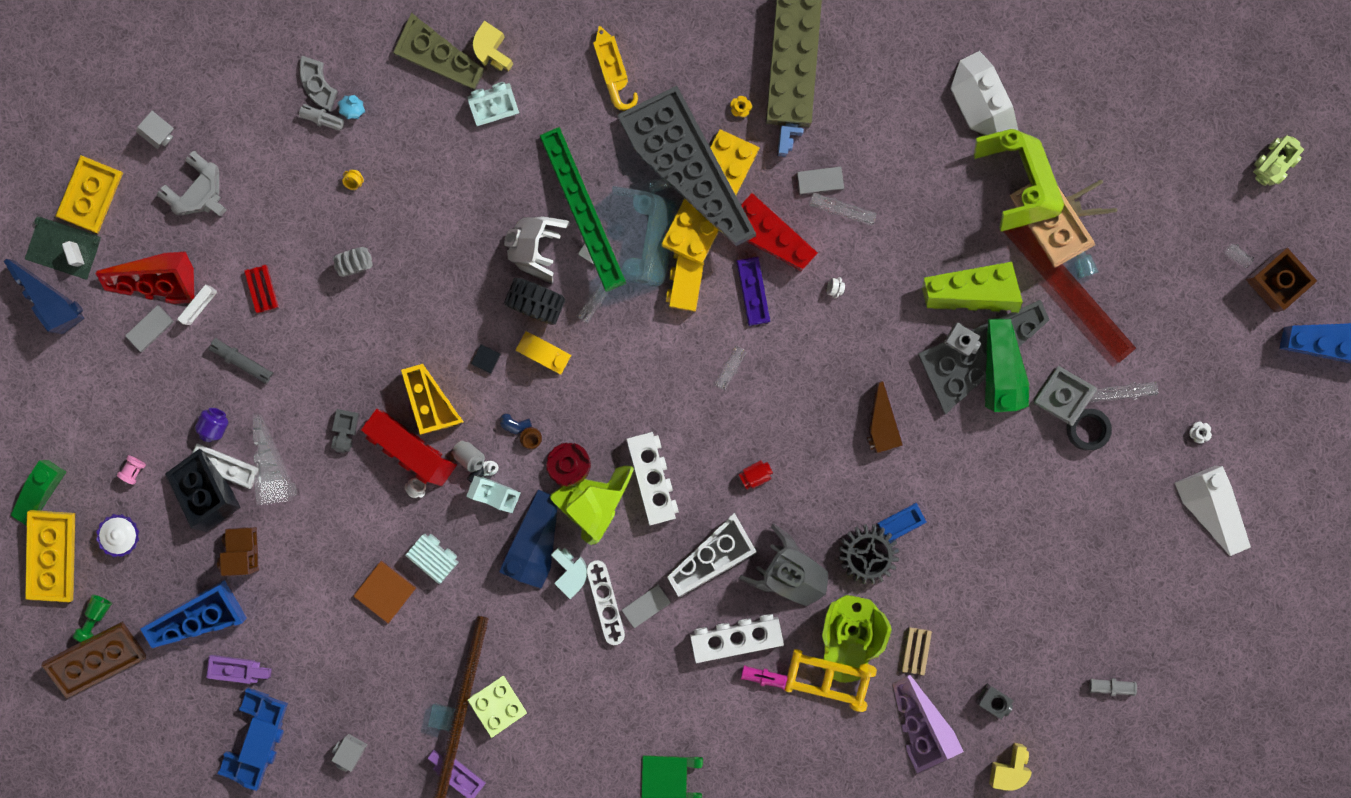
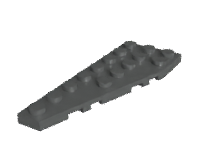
[618,86,756,246]

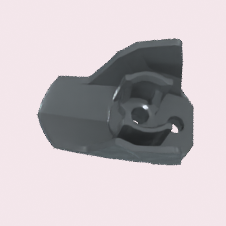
[739,524,828,606]

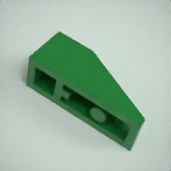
[11,460,66,526]

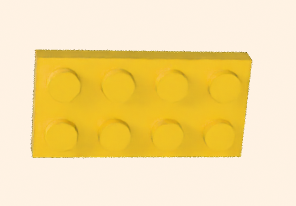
[26,510,75,602]

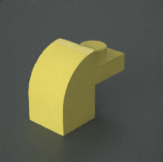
[473,21,513,71]
[989,743,1032,791]

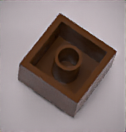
[1245,247,1317,312]

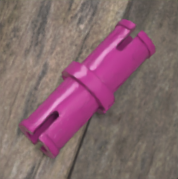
[741,665,787,689]

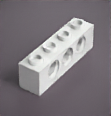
[627,432,679,525]
[690,614,784,663]

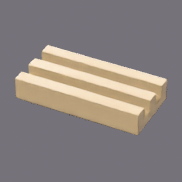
[902,627,932,675]

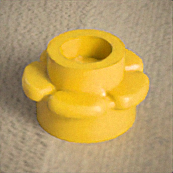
[730,96,752,118]
[342,170,364,190]

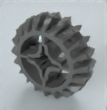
[839,524,899,584]

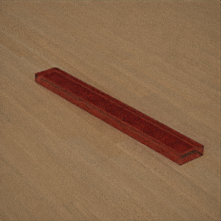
[1003,225,1136,363]

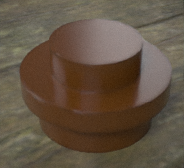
[520,427,542,449]

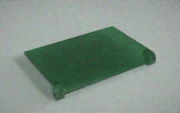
[25,216,101,280]

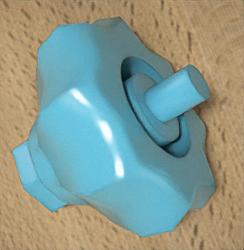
[337,95,365,119]

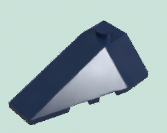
[4,259,85,334]

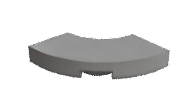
[300,56,338,112]

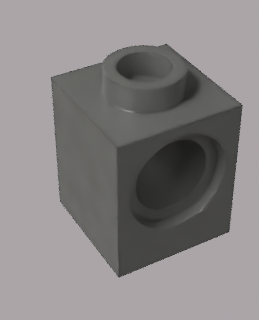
[975,683,1013,720]

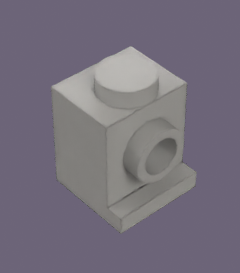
[943,323,981,356]

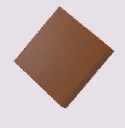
[354,561,416,624]

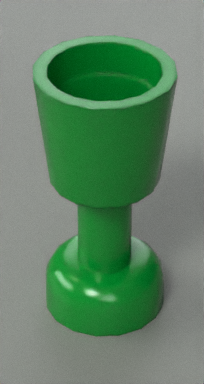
[73,595,112,642]

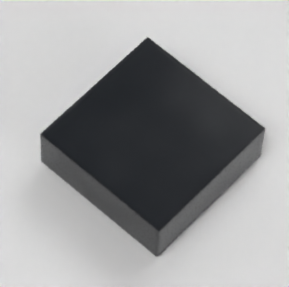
[471,344,501,374]

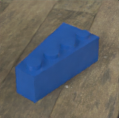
[1279,323,1351,363]
[140,580,247,648]

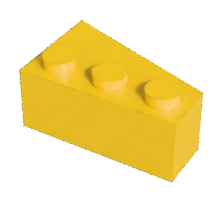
[401,364,464,436]

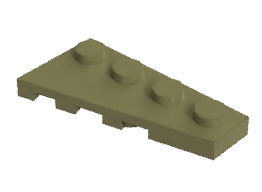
[393,12,484,90]

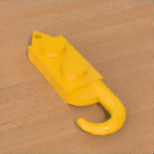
[593,26,638,111]

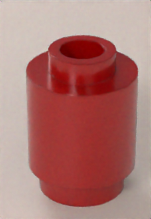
[739,460,773,489]

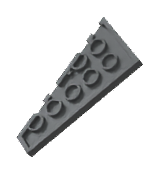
[918,300,1050,415]

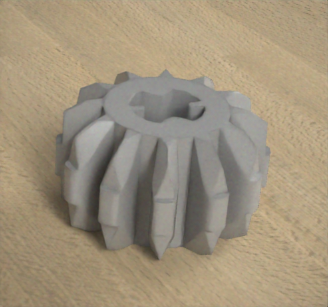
[333,247,373,277]

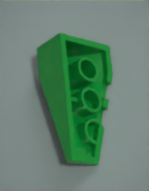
[985,319,1029,412]

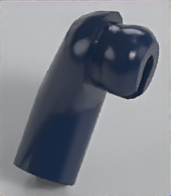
[500,414,532,434]

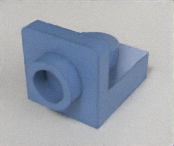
[777,123,804,157]

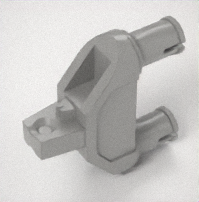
[157,151,227,216]

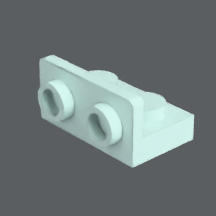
[468,82,519,126]

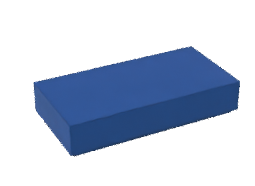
[877,503,927,541]

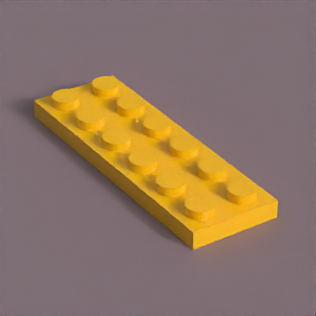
[662,129,760,265]

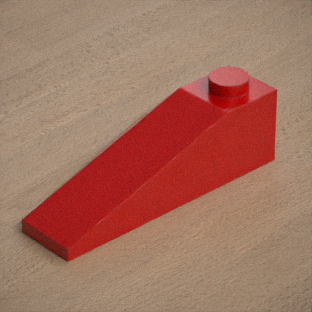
[95,252,195,304]

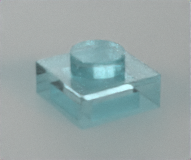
[428,703,456,731]

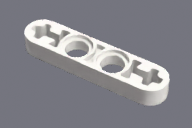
[587,560,625,645]

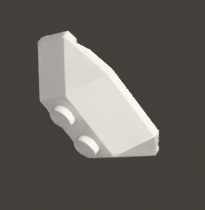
[950,51,1018,135]

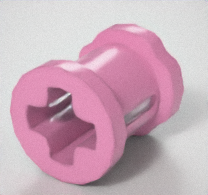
[117,455,146,484]

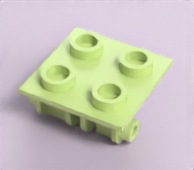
[467,676,527,738]

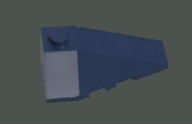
[499,489,558,589]

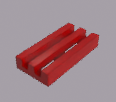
[244,264,279,314]

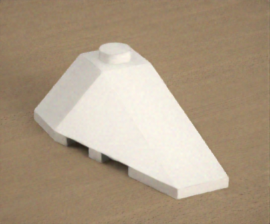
[1175,466,1251,556]

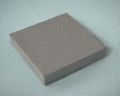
[1034,366,1097,426]

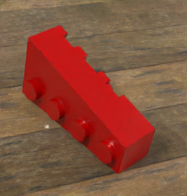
[361,408,457,486]

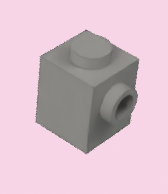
[136,111,174,149]
[332,734,368,772]

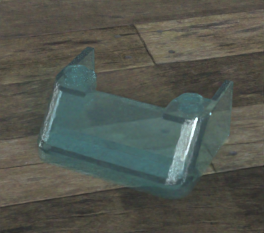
[598,186,678,287]

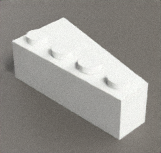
[668,513,757,597]

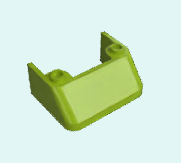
[974,129,1064,231]

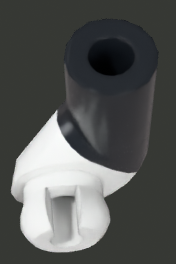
[466,461,499,483]

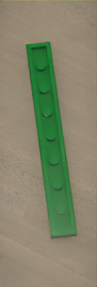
[539,127,627,292]

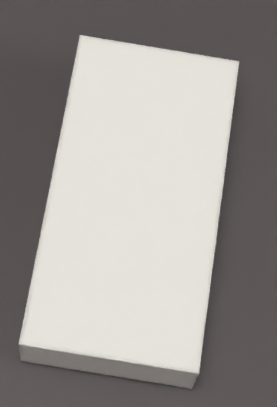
[177,285,217,325]

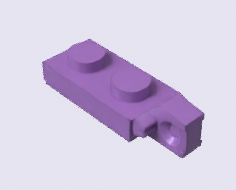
[206,655,272,684]
[428,750,486,798]

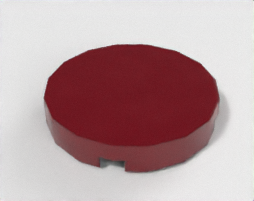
[546,442,591,487]

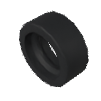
[1066,409,1112,450]

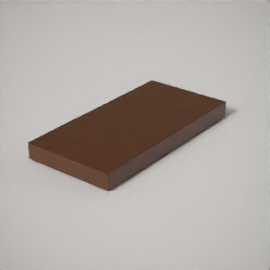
[41,621,146,699]

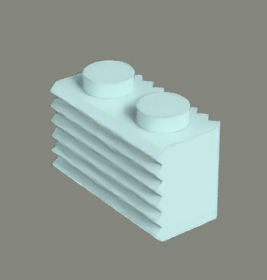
[405,534,459,584]

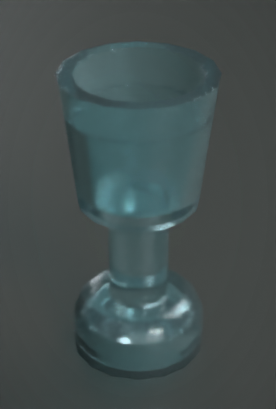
[1074,251,1099,279]

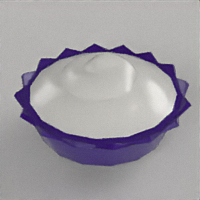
[96,514,139,557]

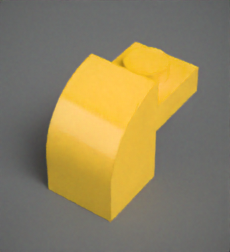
[516,331,571,374]

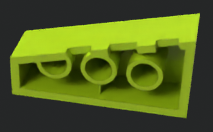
[922,262,1023,312]

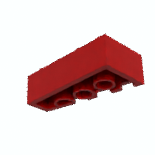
[741,193,818,271]

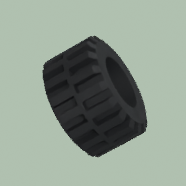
[504,278,566,325]

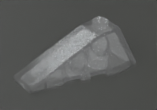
[253,415,296,505]

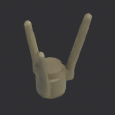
[1066,180,1118,217]

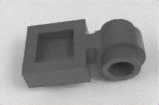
[331,409,360,453]

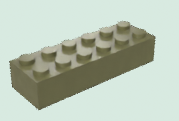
[766,0,822,128]

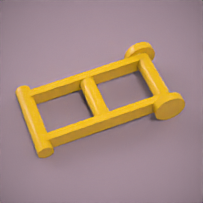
[784,649,877,712]

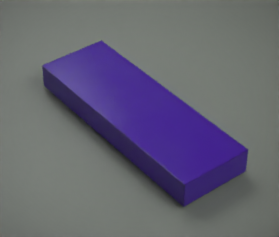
[736,257,771,326]

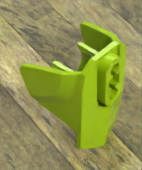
[550,466,634,545]
[822,595,892,683]

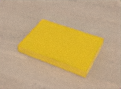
[55,155,123,234]

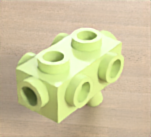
[1253,135,1304,186]

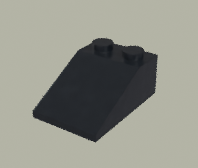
[165,449,241,532]

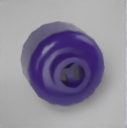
[195,408,229,442]

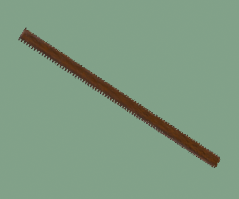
[433,615,489,798]

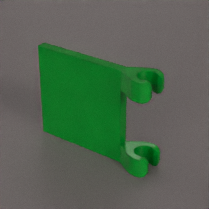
[642,755,703,798]

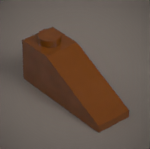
[866,381,903,453]

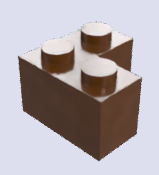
[217,527,259,576]

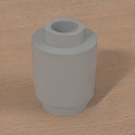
[452,441,485,472]

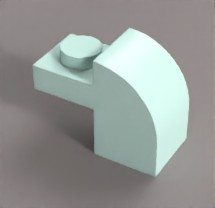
[466,476,520,513]
[552,547,587,599]

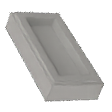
[797,167,844,195]
[125,305,174,352]
[622,584,671,628]

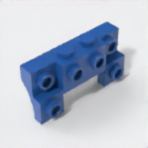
[218,688,288,791]

